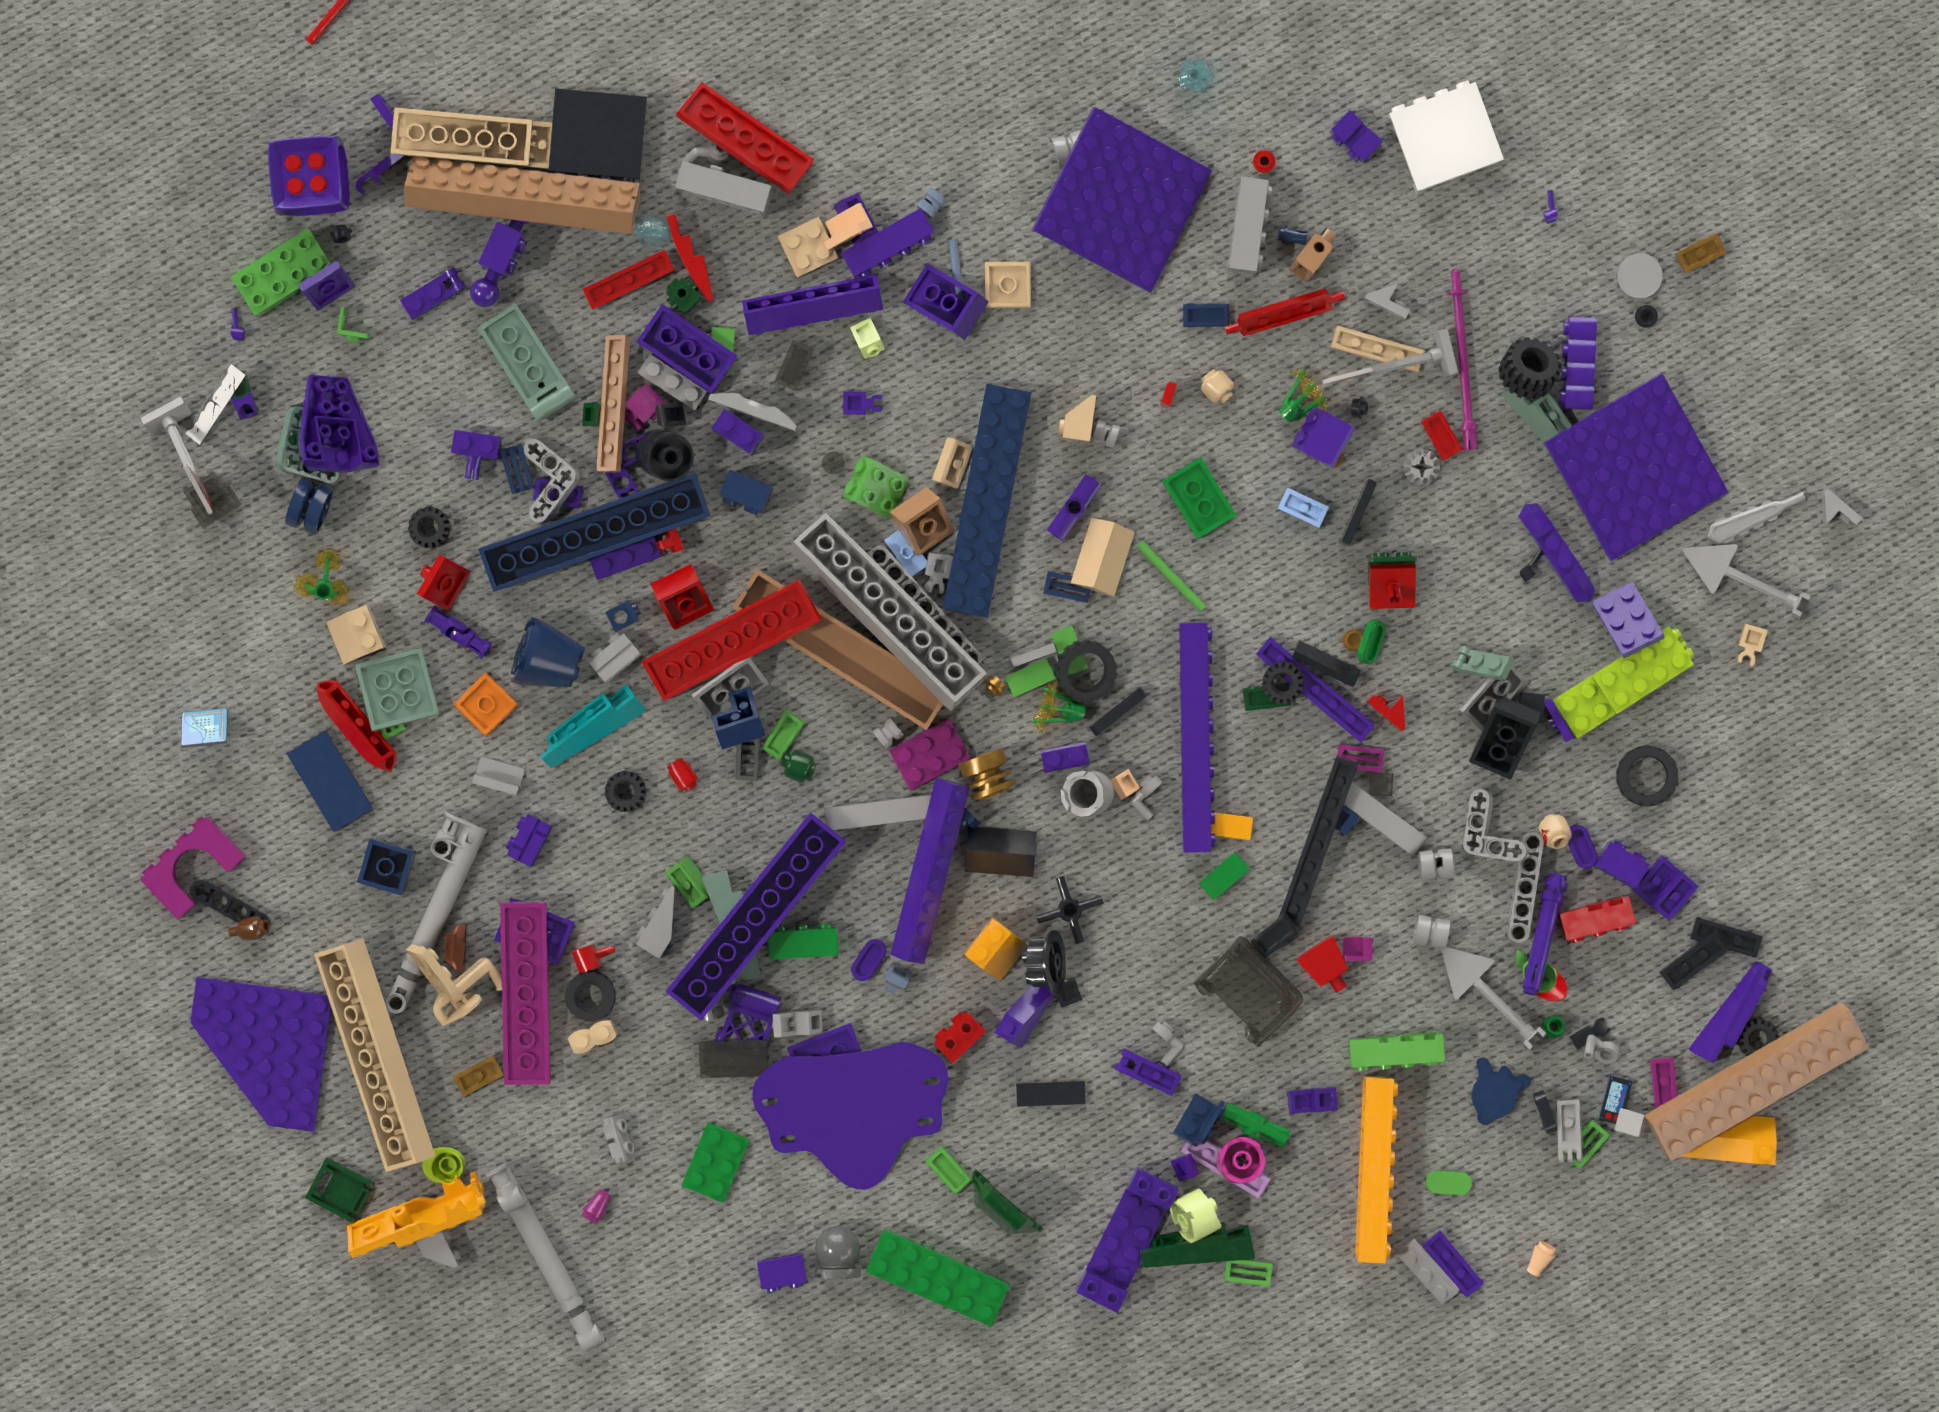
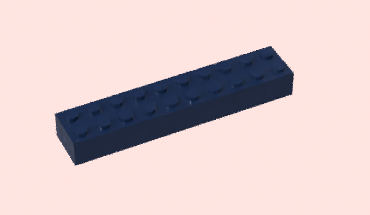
[943,384,1032,618]
[478,472,711,592]

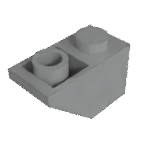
[416,1229,461,1268]

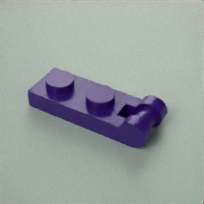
[400,267,467,320]
[1114,1048,1182,1096]

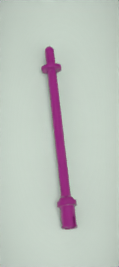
[1447,268,1478,451]

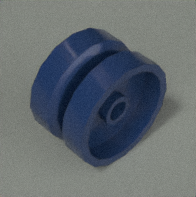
[285,477,333,535]

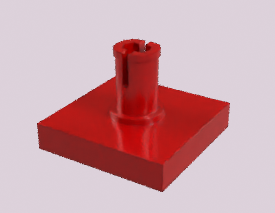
[417,554,471,611]
[1369,564,1416,609]

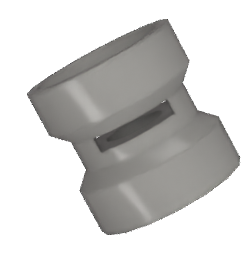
[1092,420,1120,448]
[872,718,904,749]

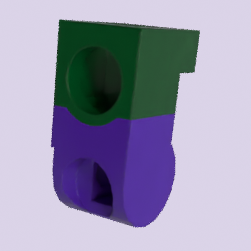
[231,374,259,420]

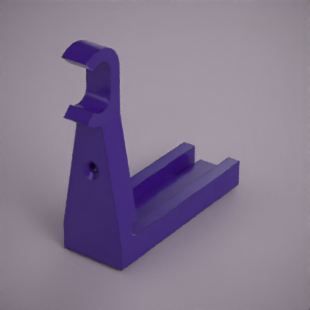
[356,94,408,194]

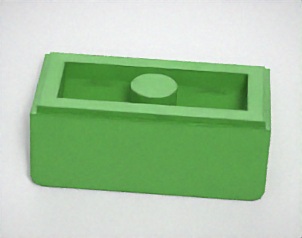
[665,856,709,909]

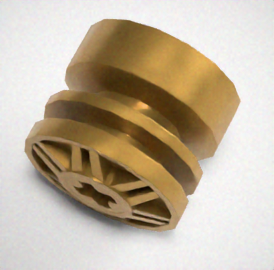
[958,748,1016,801]

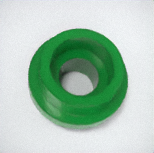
[1542,1015,1565,1038]

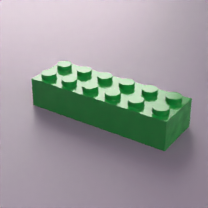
[865,1228,1010,1327]

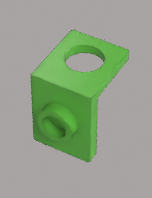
[337,307,371,342]

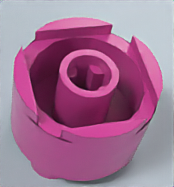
[1216,1137,1265,1184]

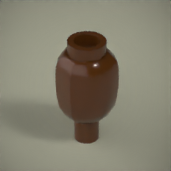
[228,917,270,940]

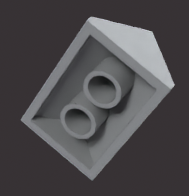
[692,657,769,722]
[1458,665,1529,731]

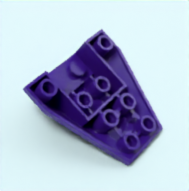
[299,375,380,473]

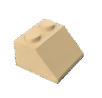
[1058,395,1096,443]
[326,605,386,665]

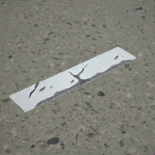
[185,364,245,445]

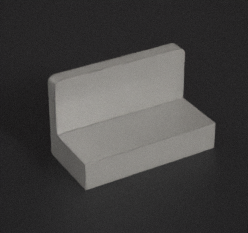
[1010,643,1058,672]
[472,757,525,795]

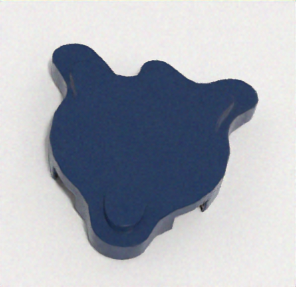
[1471,1057,1531,1125]

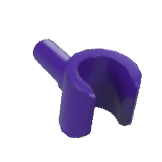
[1543,190,1558,224]
[230,308,245,341]

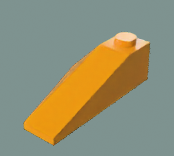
[1680,1116,1777,1165]

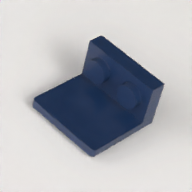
[1172,1093,1226,1147]

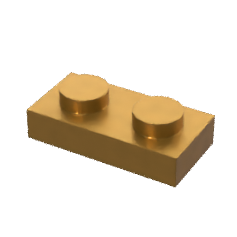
[1675,233,1727,274]
[453,1055,504,1097]

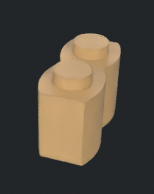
[568,1019,618,1054]

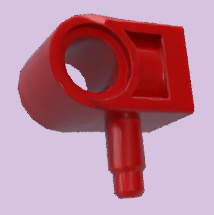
[571,944,616,974]

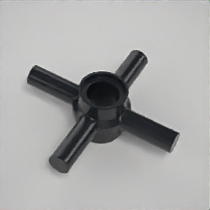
[1036,876,1104,944]

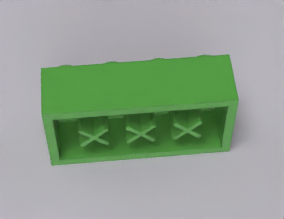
[231,228,332,318]

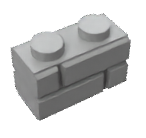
[588,633,642,684]

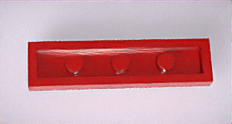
[583,250,675,310]

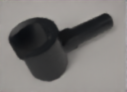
[1520,550,1543,581]

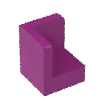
[1343,937,1372,961]

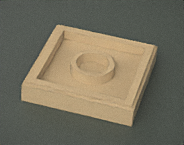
[985,262,1031,308]

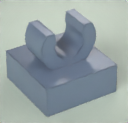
[884,964,912,994]

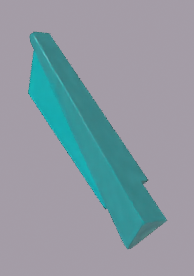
[541,684,646,768]

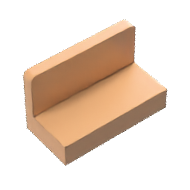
[824,203,873,250]

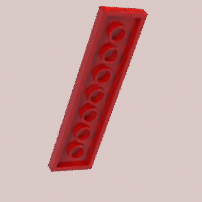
[641,579,822,701]

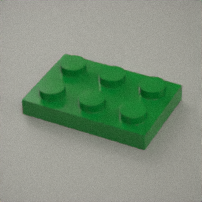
[1162,457,1236,539]
[681,1122,750,1203]

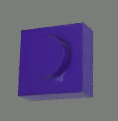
[1171,1153,1200,1182]

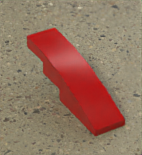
[666,214,714,302]

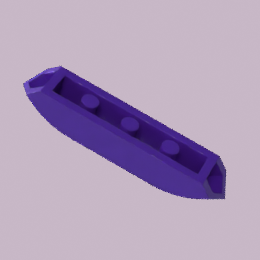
[1518,504,1595,602]

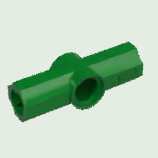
[1220,1102,1291,1148]

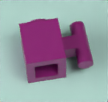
[625,384,666,432]

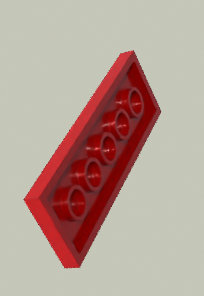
[676,82,814,195]

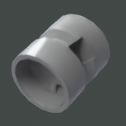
[1051,130,1081,167]
[1418,848,1454,880]
[1413,915,1450,949]

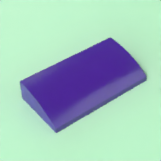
[636,304,737,394]

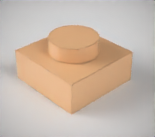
[1110,769,1140,800]

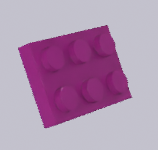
[889,718,970,791]

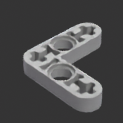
[524,439,580,524]
[1463,789,1530,862]

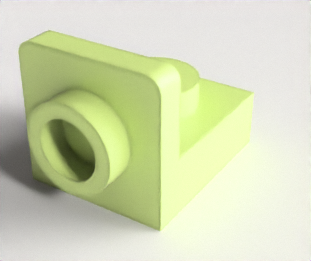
[850,318,885,359]

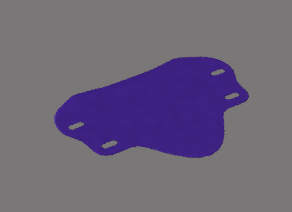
[752,1042,948,1190]

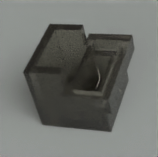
[183,471,242,529]

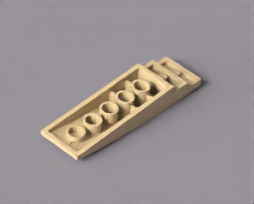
[391,108,552,170]

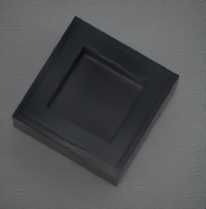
[1056,978,1082,1008]

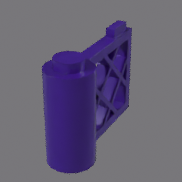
[714,983,781,1062]

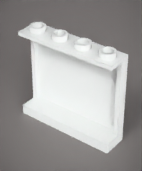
[1388,80,1504,193]

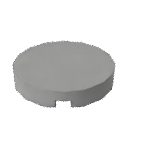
[1617,253,1663,299]

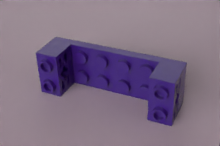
[1076,1166,1179,1313]

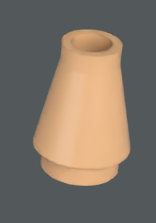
[1527,1241,1556,1277]

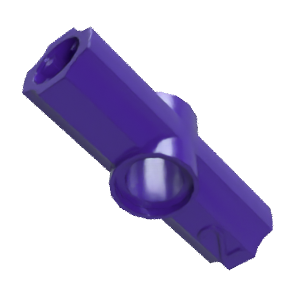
[1047,474,1102,542]

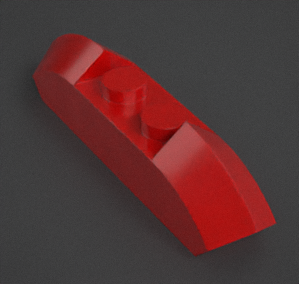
[317,680,397,773]

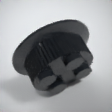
[1022,930,1066,994]

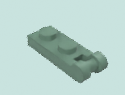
[1451,646,1514,681]

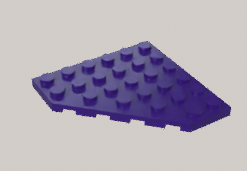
[190,977,332,1132]

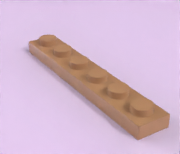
[596,335,630,473]

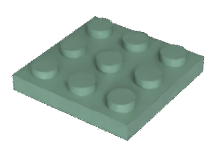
[355,648,439,732]

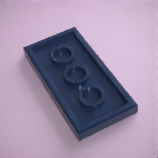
[286,730,373,832]

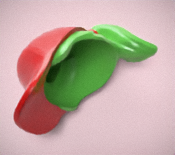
[1515,950,1568,1002]

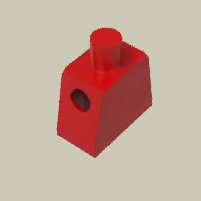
[1295,935,1348,993]

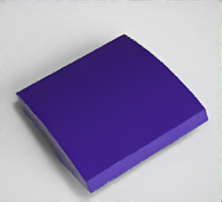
[1632,855,1699,921]

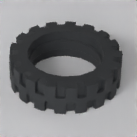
[1055,639,1117,703]
[1616,746,1678,807]

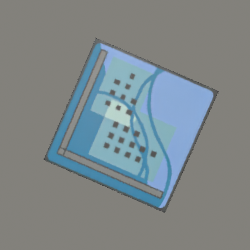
[181,708,228,748]

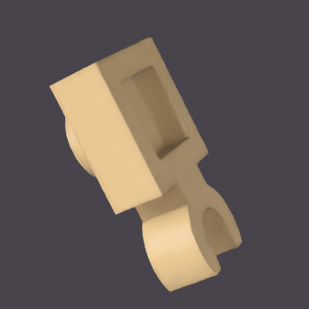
[1737,624,1768,666]

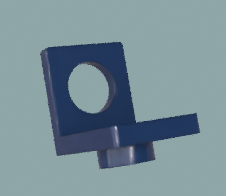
[605,599,641,632]

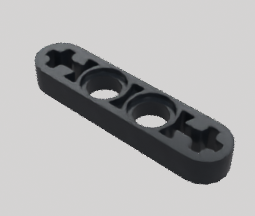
[190,880,272,928]

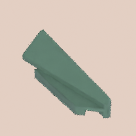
[1501,388,1572,442]
[702,870,761,980]

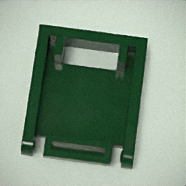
[305,1157,375,1223]

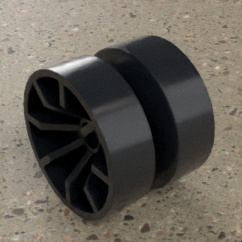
[636,429,694,482]

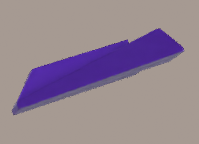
[1689,962,1772,1064]

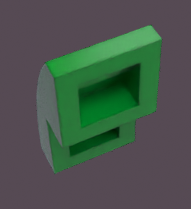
[1198,851,1250,901]

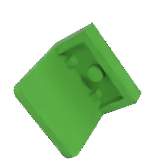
[842,455,909,518]

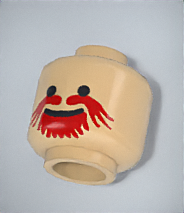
[1538,814,1572,849]

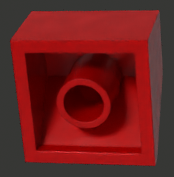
[651,564,715,630]

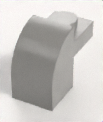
[772,1010,823,1037]

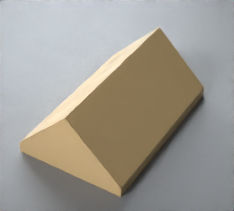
[1071,518,1135,597]

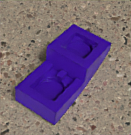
[532,478,584,509]
[1287,1087,1338,1114]

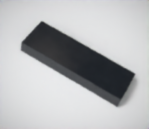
[1292,640,1361,687]
[1690,917,1763,958]
[1659,931,1729,991]
[1016,1081,1086,1107]

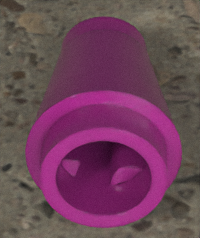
[581,1189,611,1225]

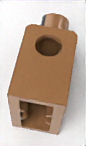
[1289,228,1336,283]

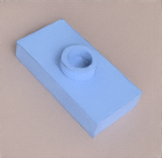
[1277,488,1329,528]
[884,530,927,577]

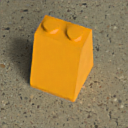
[964,917,1028,981]

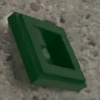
[582,403,601,426]

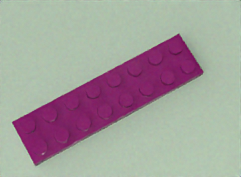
[500,902,551,1085]

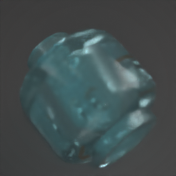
[635,216,669,247]

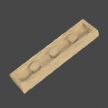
[1330,326,1425,373]

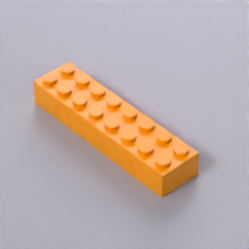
[1355,1075,1398,1263]

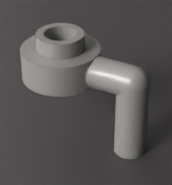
[683,141,729,164]
[1130,775,1162,821]
[1152,1021,1183,1067]
[1584,1035,1619,1064]

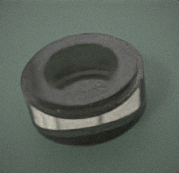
[822,452,845,475]

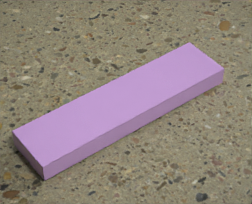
[1181,1141,1271,1198]

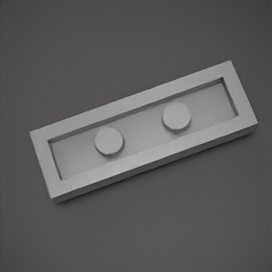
[638,354,707,411]
[1396,1239,1460,1304]

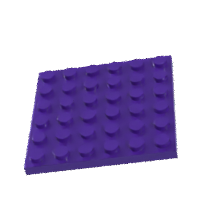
[1031,107,1212,293]
[1543,373,1729,561]

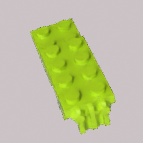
[1553,626,1694,739]

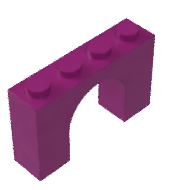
[140,817,247,920]

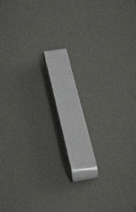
[869,546,981,665]

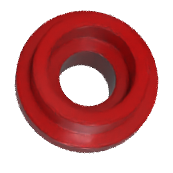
[1253,150,1276,173]

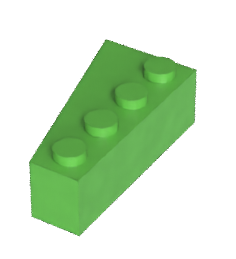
[1348,1032,1445,1071]

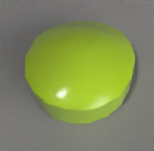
[422,1147,466,1183]

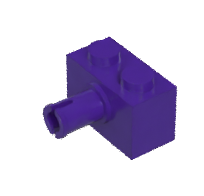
[451,430,502,480]

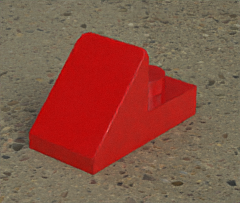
[1366,694,1405,731]

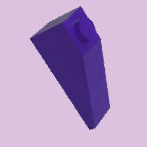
[994,985,1055,1048]

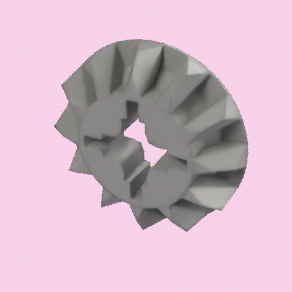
[1403,449,1440,486]

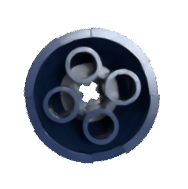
[510,617,585,688]

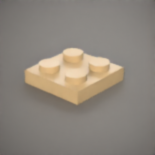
[777,217,839,278]

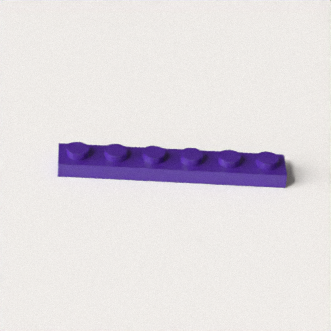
[1256,637,1375,743]

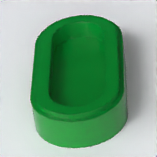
[1357,619,1386,665]

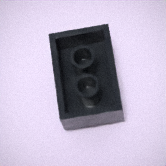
[1469,695,1541,780]

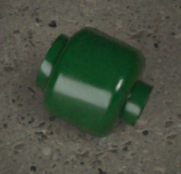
[781,749,817,783]

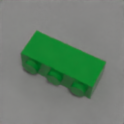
[768,923,839,960]

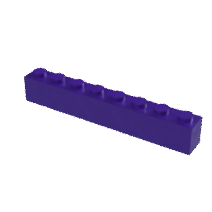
[890,778,970,964]

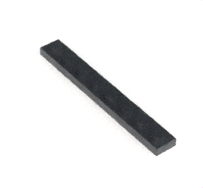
[1278,755,1359,935]

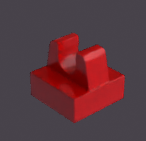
[656,528,684,553]

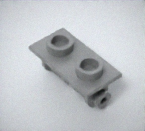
[602,1113,635,1163]

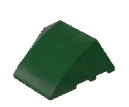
[972,1169,1044,1235]

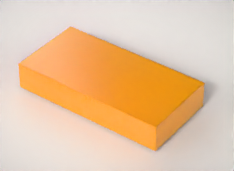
[1211,812,1253,840]

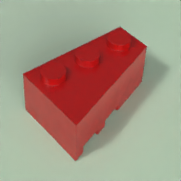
[1558,895,1636,943]

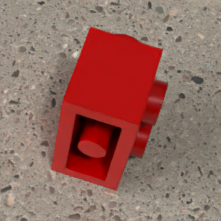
[934,1011,986,1063]

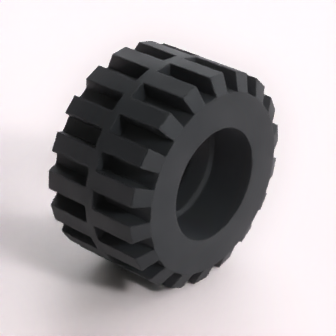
[1498,337,1562,400]

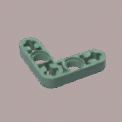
[276,406,339,484]

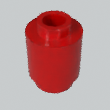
[667,757,699,793]

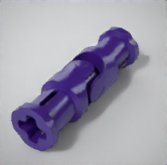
[424,605,492,659]

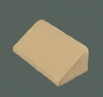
[932,437,974,489]

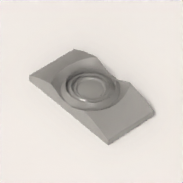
[708,393,798,433]

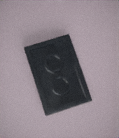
[1339,479,1377,546]

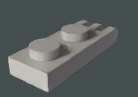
[1557,1100,1583,1163]

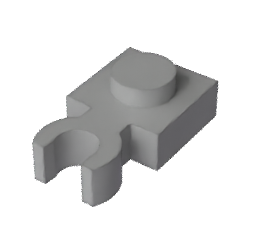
[925,552,953,594]

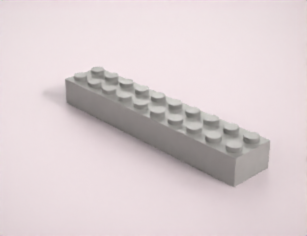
[790,513,987,711]

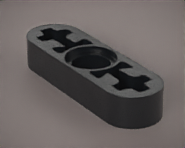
[1089,687,1148,736]

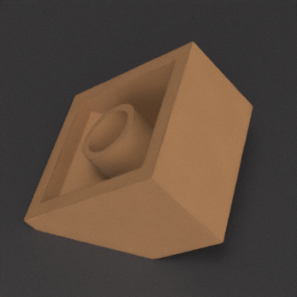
[890,487,955,556]

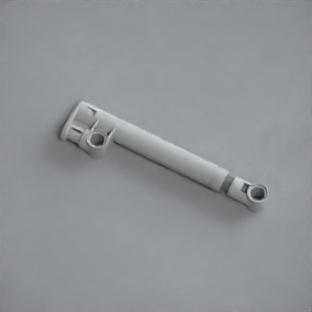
[385,812,487,1014]
[485,1162,605,1352]

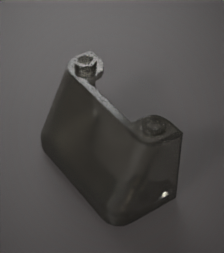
[1193,936,1304,1047]

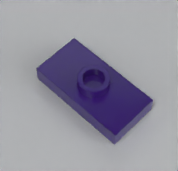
[1544,698,1574,742]

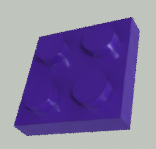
[298,261,355,311]

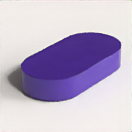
[1568,825,1598,869]
[851,939,887,981]

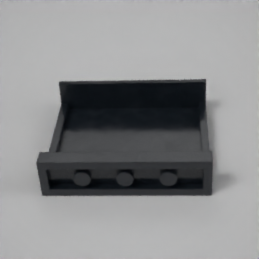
[548,88,647,183]

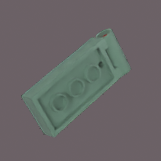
[478,303,577,423]

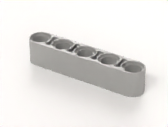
[1344,782,1427,857]
[825,795,931,830]
[1507,832,1544,943]

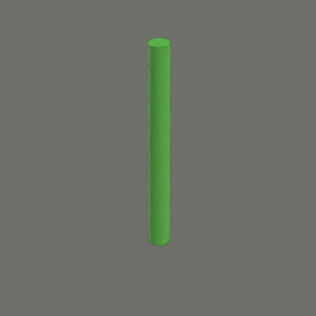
[1137,541,1206,612]

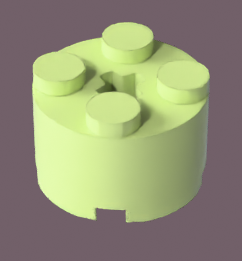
[1170,1188,1221,1243]

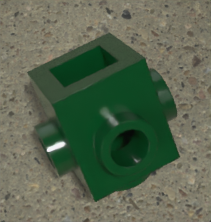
[666,277,702,314]

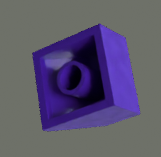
[1291,407,1356,468]

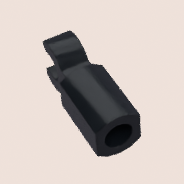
[1569,1017,1611,1050]

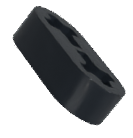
[1533,1090,1558,1134]

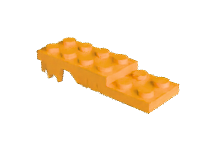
[347,1171,486,1258]

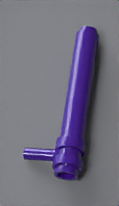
[1522,873,1568,996]

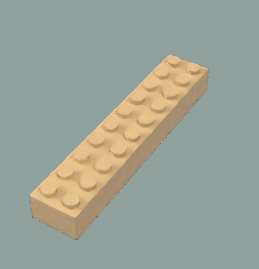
[314,938,435,1172]

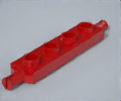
[1224,288,1345,336]

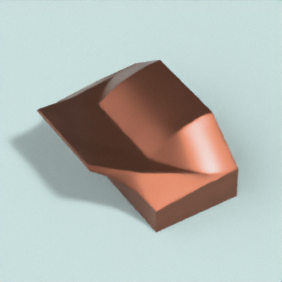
[444,924,467,971]

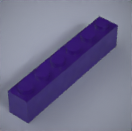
[742,274,883,335]

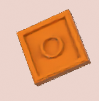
[454,672,518,737]

